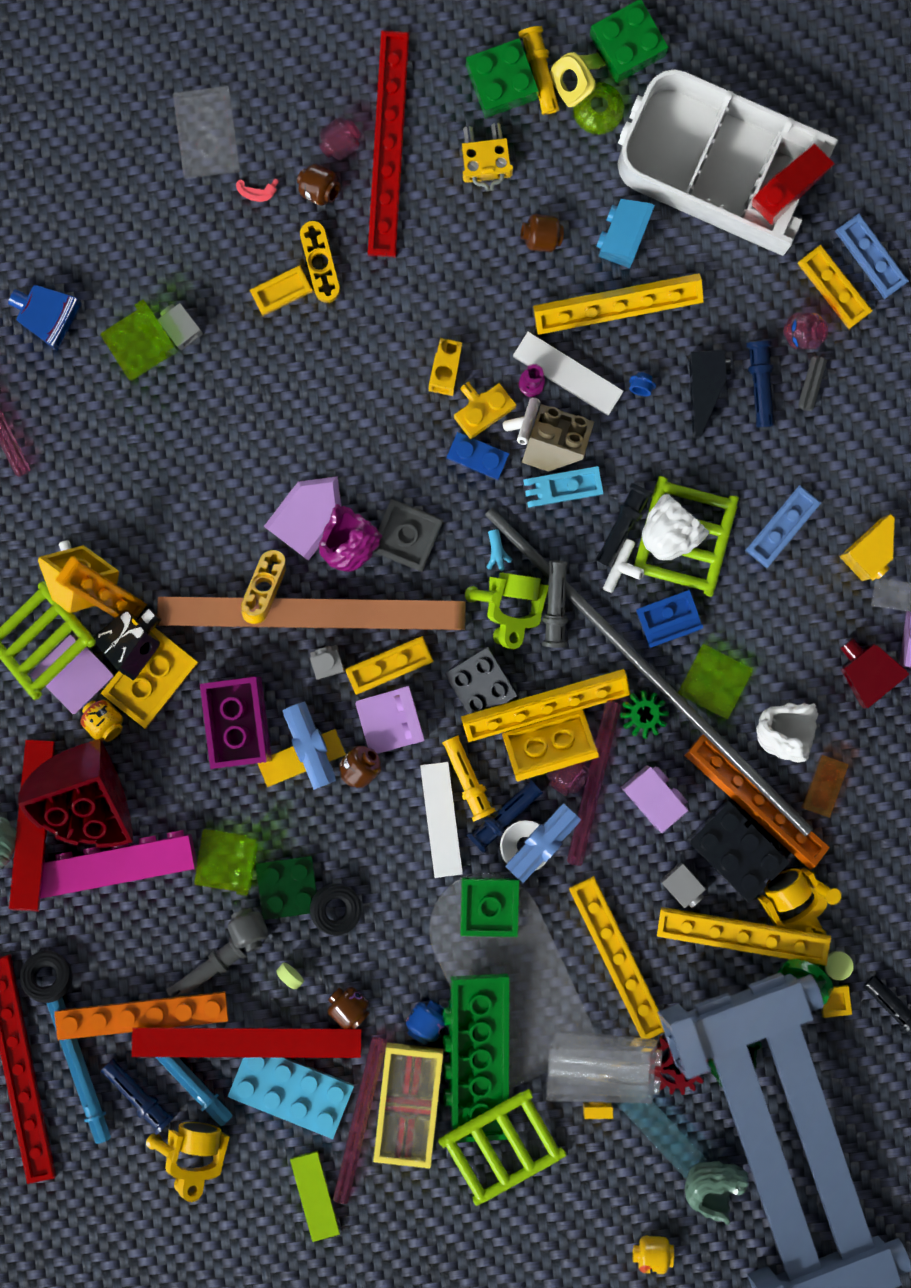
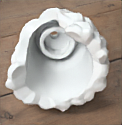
[642,494,709,560]
[756,703,818,762]

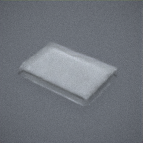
[173,86,240,179]

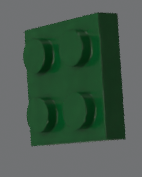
[255,856,317,920]

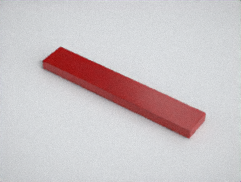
[9,740,55,911]

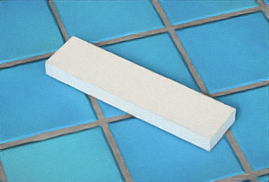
[513,332,623,416]
[420,762,463,878]

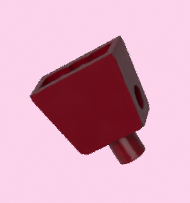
[840,638,910,708]

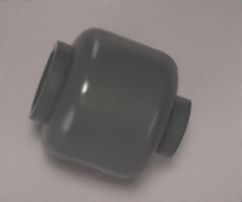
[227,908,269,953]

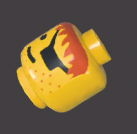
[81,700,123,742]
[632,1236,674,1274]

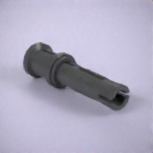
[542,560,569,648]
[166,937,248,997]

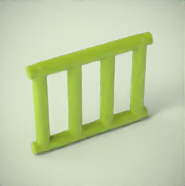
[634,476,739,597]
[0,581,96,700]
[438,1089,567,1206]

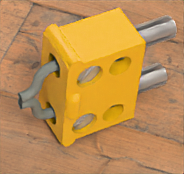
[462,123,513,191]

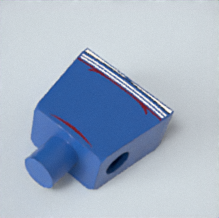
[8,285,82,351]

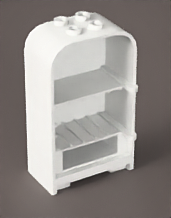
[618,70,838,256]

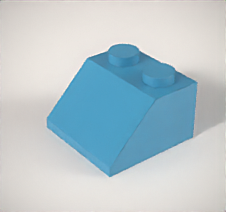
[596,199,655,269]

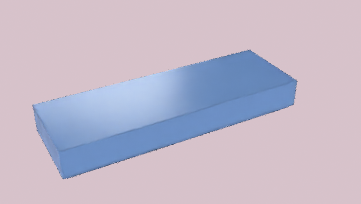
[835,213,909,299]
[745,485,821,568]

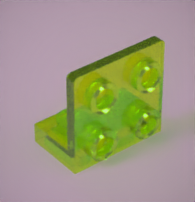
[101,299,178,381]
[194,829,259,896]

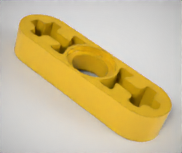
[300,221,340,303]
[241,550,286,624]

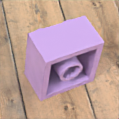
[621,765,688,833]

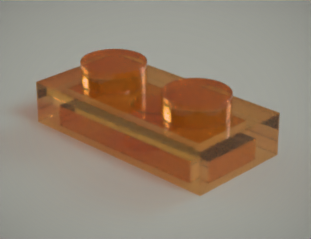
[802,755,849,818]

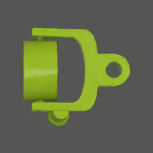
[465,573,548,649]

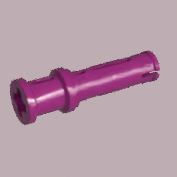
[519,364,545,397]

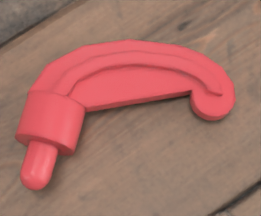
[236,179,279,202]

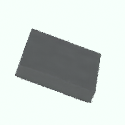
[373,499,443,572]

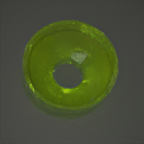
[573,82,624,135]

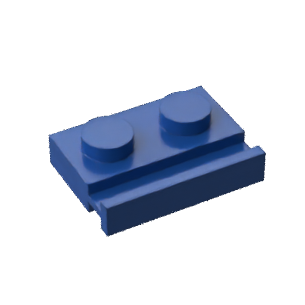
[636,590,703,648]

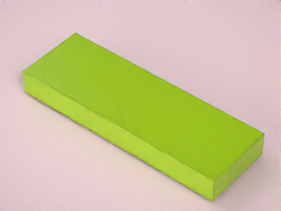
[290,1150,340,1242]

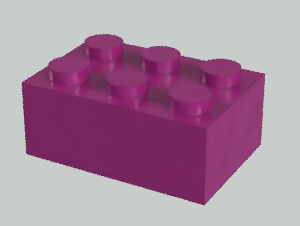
[200,677,272,769]

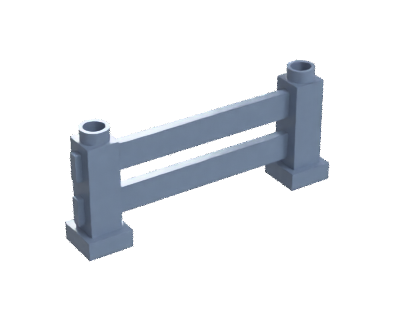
[658,973,911,1288]

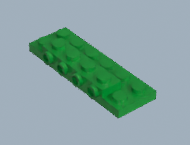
[443,973,509,1143]

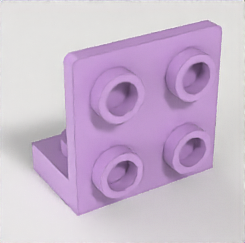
[29,635,114,714]
[355,686,425,754]

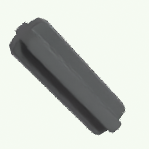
[798,356,827,411]

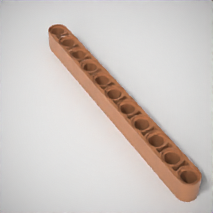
[157,597,466,630]

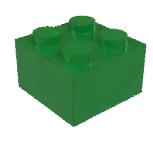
[589,0,669,83]
[466,38,539,118]

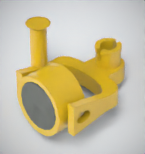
[758,868,841,935]
[146,1122,230,1202]

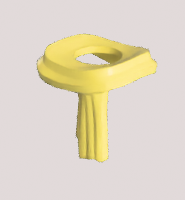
[550,52,606,107]

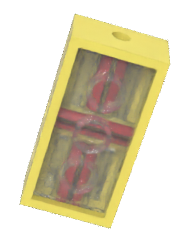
[373,1043,443,1168]

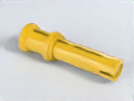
[518,26,560,115]
[442,735,496,822]

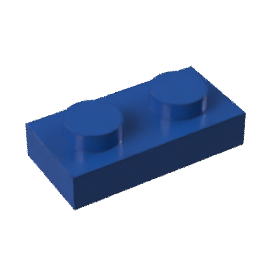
[446,432,509,480]

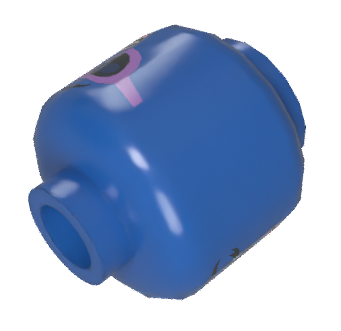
[405,1000,446,1045]

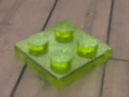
[678,644,753,720]

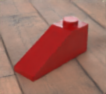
[752,143,835,225]

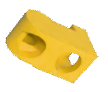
[428,338,463,396]

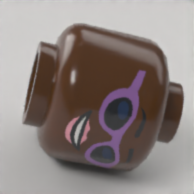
[327,987,370,1029]

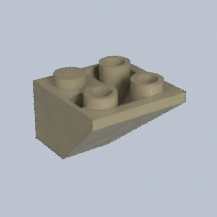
[522,404,594,472]

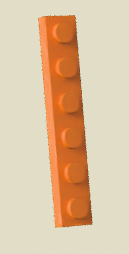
[684,734,830,870]
[54,992,229,1040]

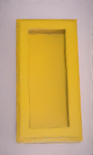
[250,265,313,316]

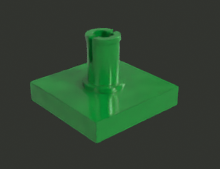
[460,877,519,937]

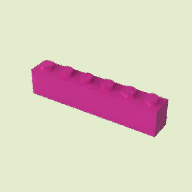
[40,830,198,899]

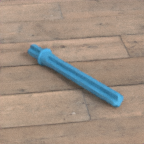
[46,997,111,1144]
[155,1057,232,1126]

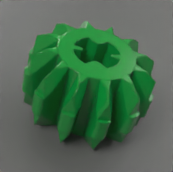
[620,690,669,739]

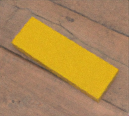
[797,245,873,329]
[345,636,434,695]
[258,729,346,787]

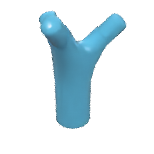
[486,529,512,571]

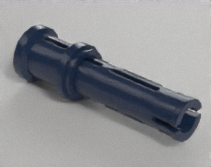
[746,341,775,428]
[467,780,543,853]
[100,1058,175,1136]

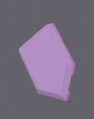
[264,477,342,561]

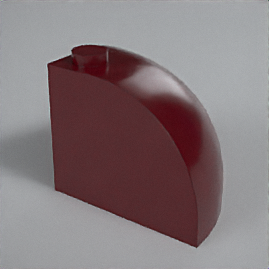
[18,738,133,848]

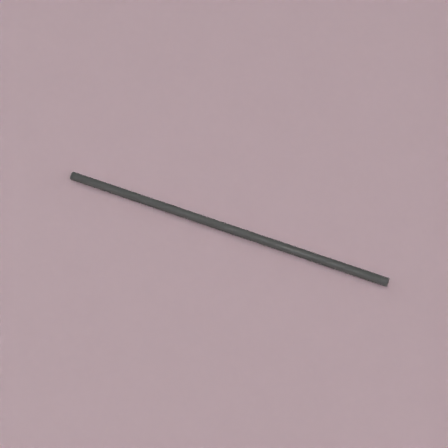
[485,507,813,836]

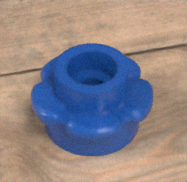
[629,372,656,397]

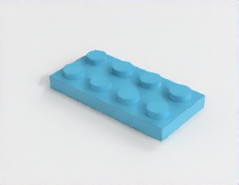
[228,1057,354,1139]

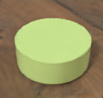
[824,951,853,980]
[276,962,304,989]

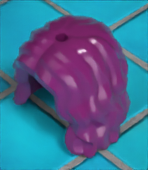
[319,504,382,572]

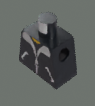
[93,608,161,681]

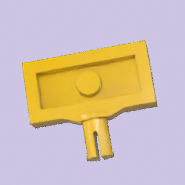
[454,382,516,440]

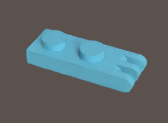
[523,466,603,508]

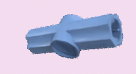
[282,701,337,790]
[505,803,581,883]

